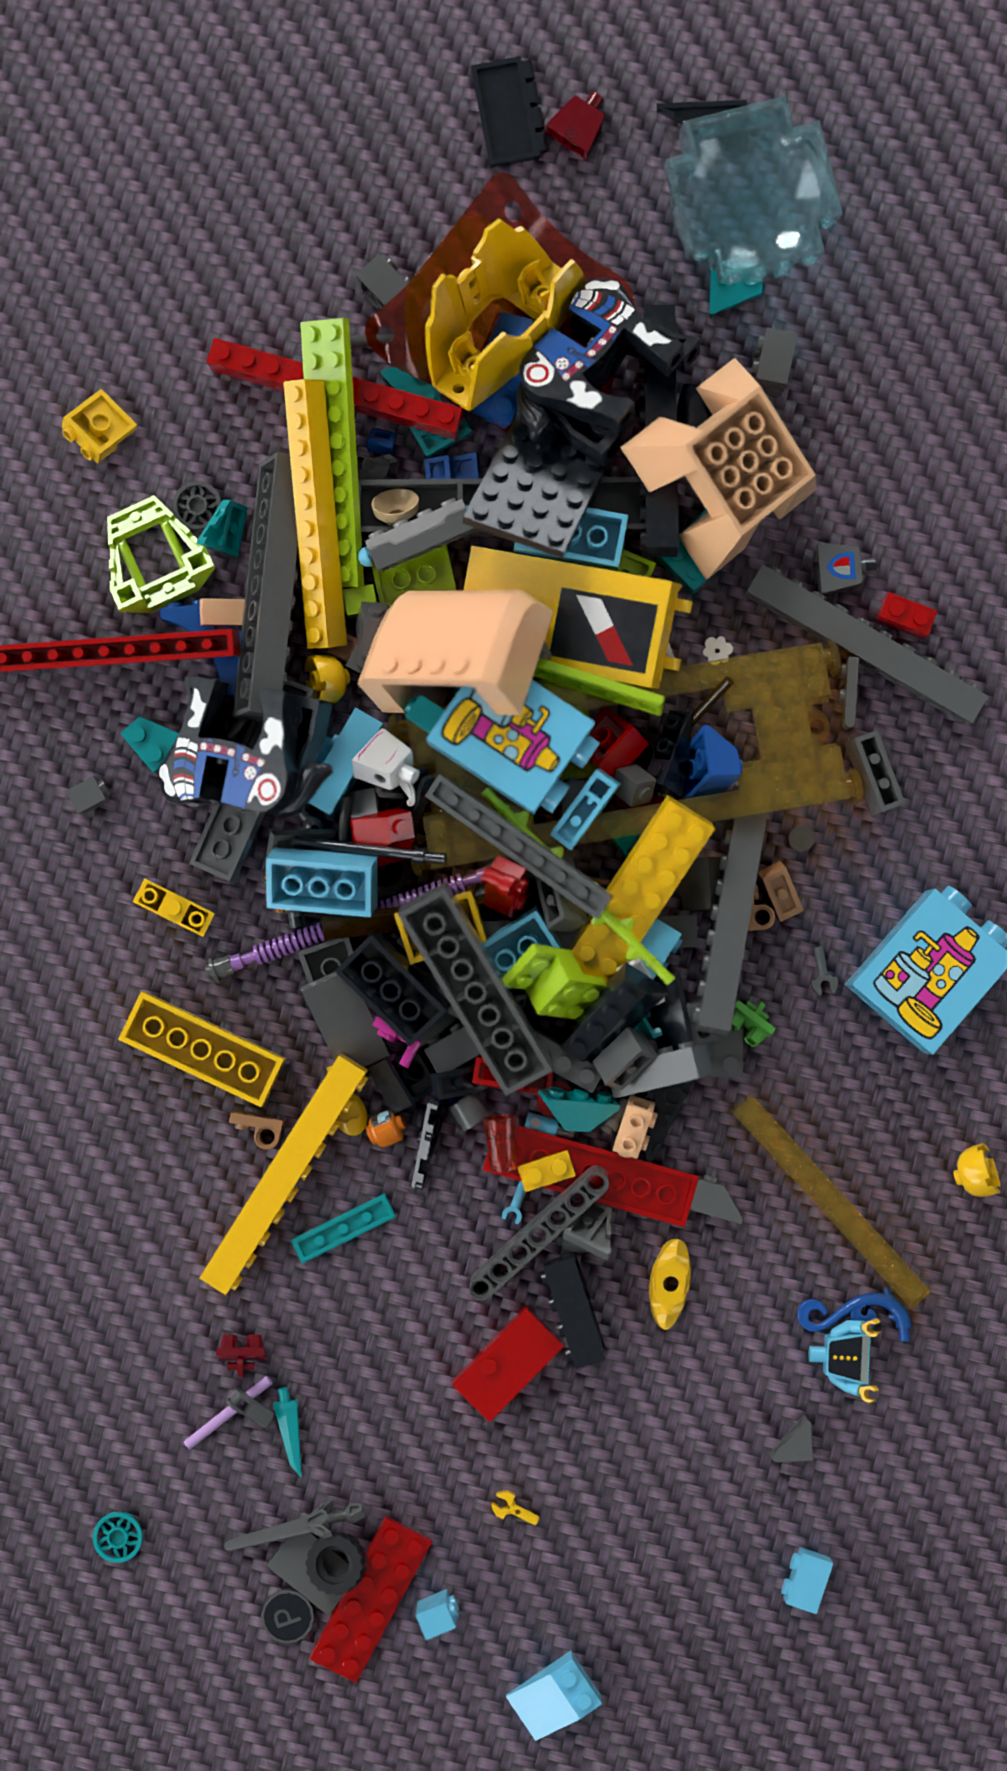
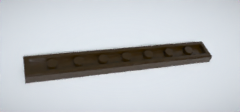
[322,891,533,941]

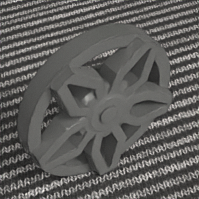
[173,481,221,530]

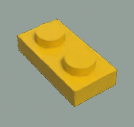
[517,1150,576,1192]

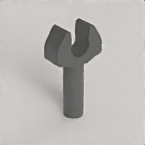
[810,946,838,996]

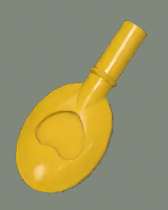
[326,1066,368,1136]

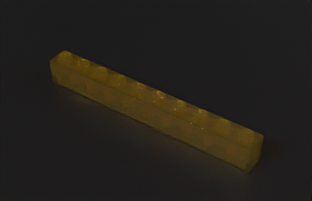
[730,1094,931,1309]

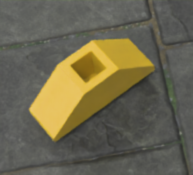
[133,878,215,937]

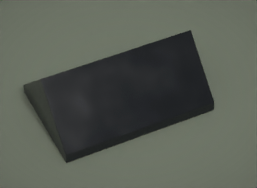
[651,973,694,1051]

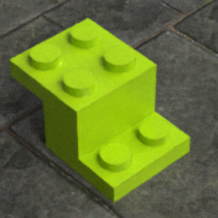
[502,944,607,1019]

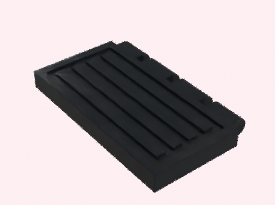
[470,56,549,168]

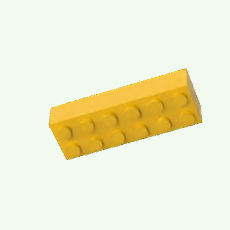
[118,992,287,1107]

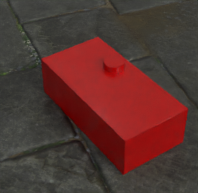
[452,1305,564,1423]

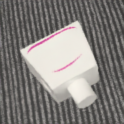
[352,728,419,790]

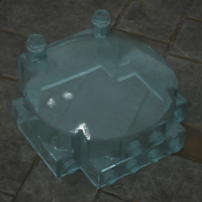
[663,96,842,285]

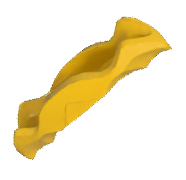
[649,1239,691,1330]

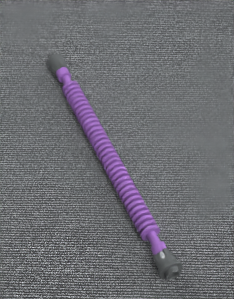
[205,857,505,983]

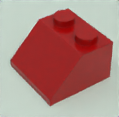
[588,706,649,778]

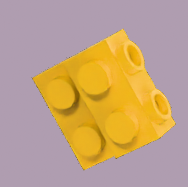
[62,389,137,464]

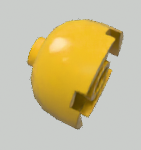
[305,655,350,704]
[954,1143,1001,1197]

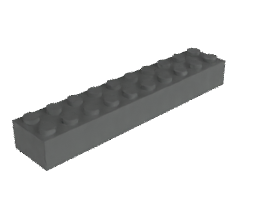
[232,452,299,723]

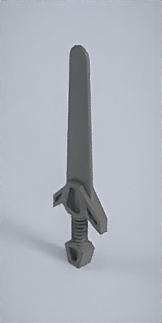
[224,1501,366,1551]

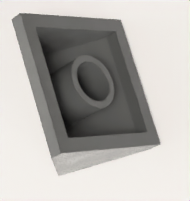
[680,857,723,911]

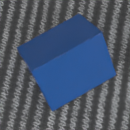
[367,428,397,456]

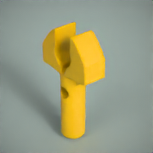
[491,1490,540,1526]

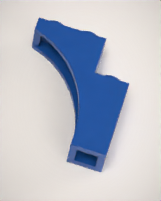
[160,600,241,699]

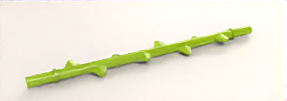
[481,787,675,986]

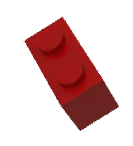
[875,592,937,639]

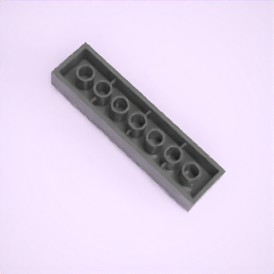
[397,881,553,1096]

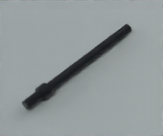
[293,836,448,865]

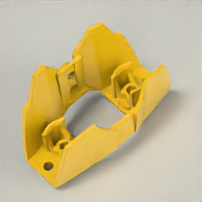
[425,219,586,412]

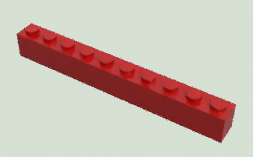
[206,338,465,441]
[0,629,241,673]

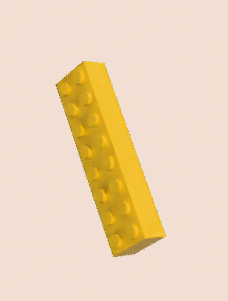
[567,795,715,983]

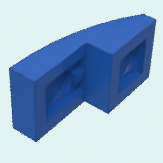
[424,452,482,479]

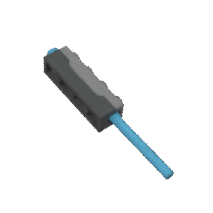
[358,498,475,574]

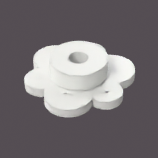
[703,636,733,666]

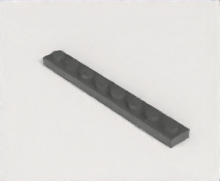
[425,774,614,919]

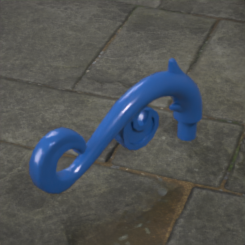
[797,1287,912,1341]

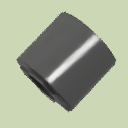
[448,1093,490,1132]

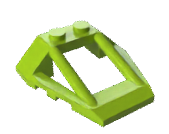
[107,496,215,613]

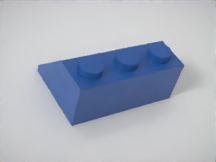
[684,725,743,803]

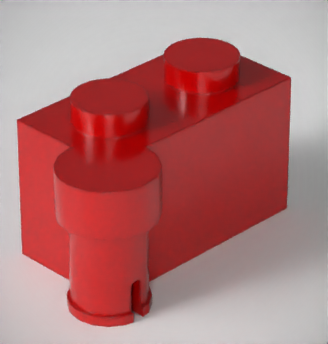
[481,855,528,918]

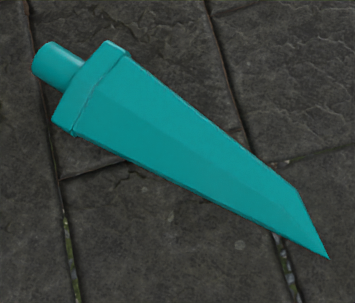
[273,1387,302,1478]

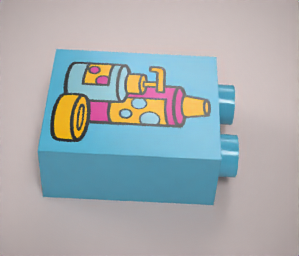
[426,680,600,816]
[844,886,1007,1055]

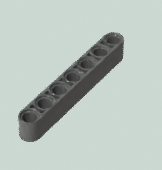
[469,1165,609,1301]

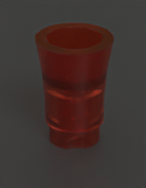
[482,1114,519,1172]

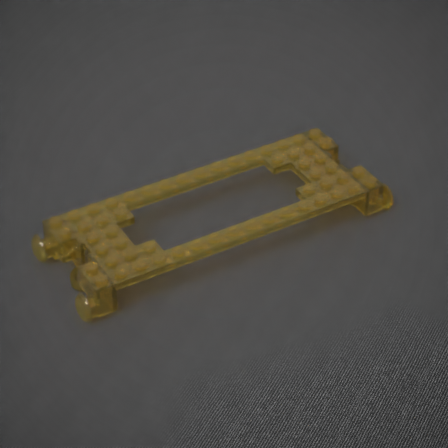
[387,639,864,879]

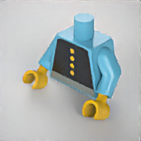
[808,1318,881,1402]

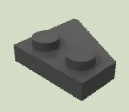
[563,1202,612,1261]

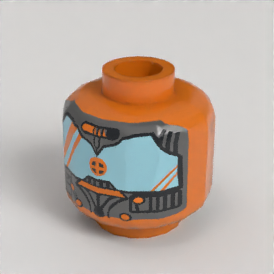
[366,1109,407,1148]

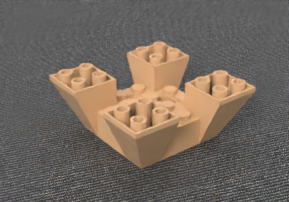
[621,358,817,579]

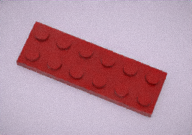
[309,1515,432,1683]

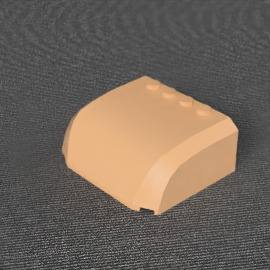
[358,590,553,715]

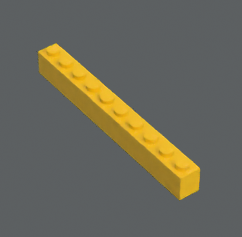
[284,379,347,649]
[199,1053,369,1295]

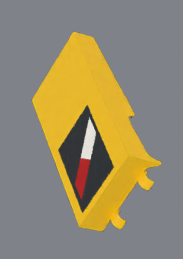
[464,546,693,689]

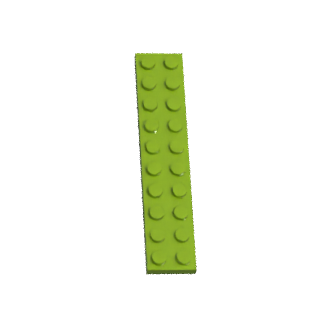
[300,318,364,587]

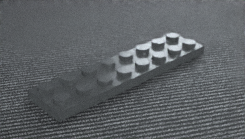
[189,679,318,884]

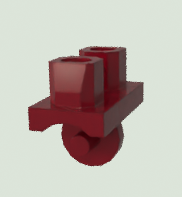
[216,1334,267,1378]

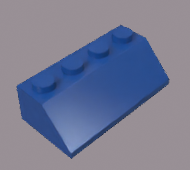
[459,312,535,429]

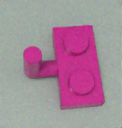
[372,1016,421,1068]

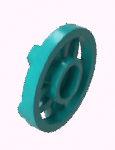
[93,1512,143,1563]

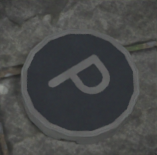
[261,1588,314,1644]

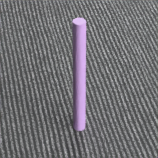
[184,1375,273,1450]

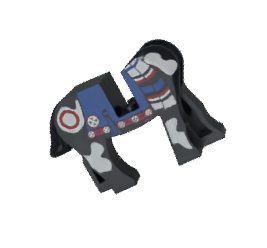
[516,278,700,467]
[158,676,333,817]

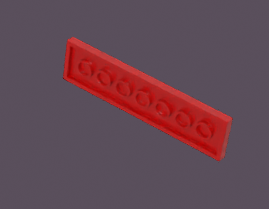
[482,1119,699,1227]

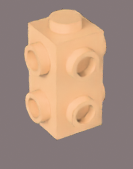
[612,1095,658,1159]

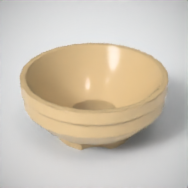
[371,488,419,525]

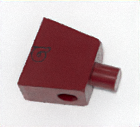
[546,92,605,161]

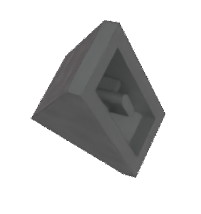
[768,1414,813,1462]

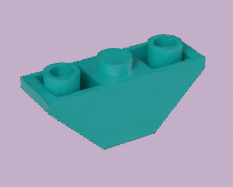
[538,1087,620,1132]

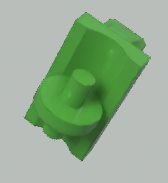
[731,1000,776,1047]

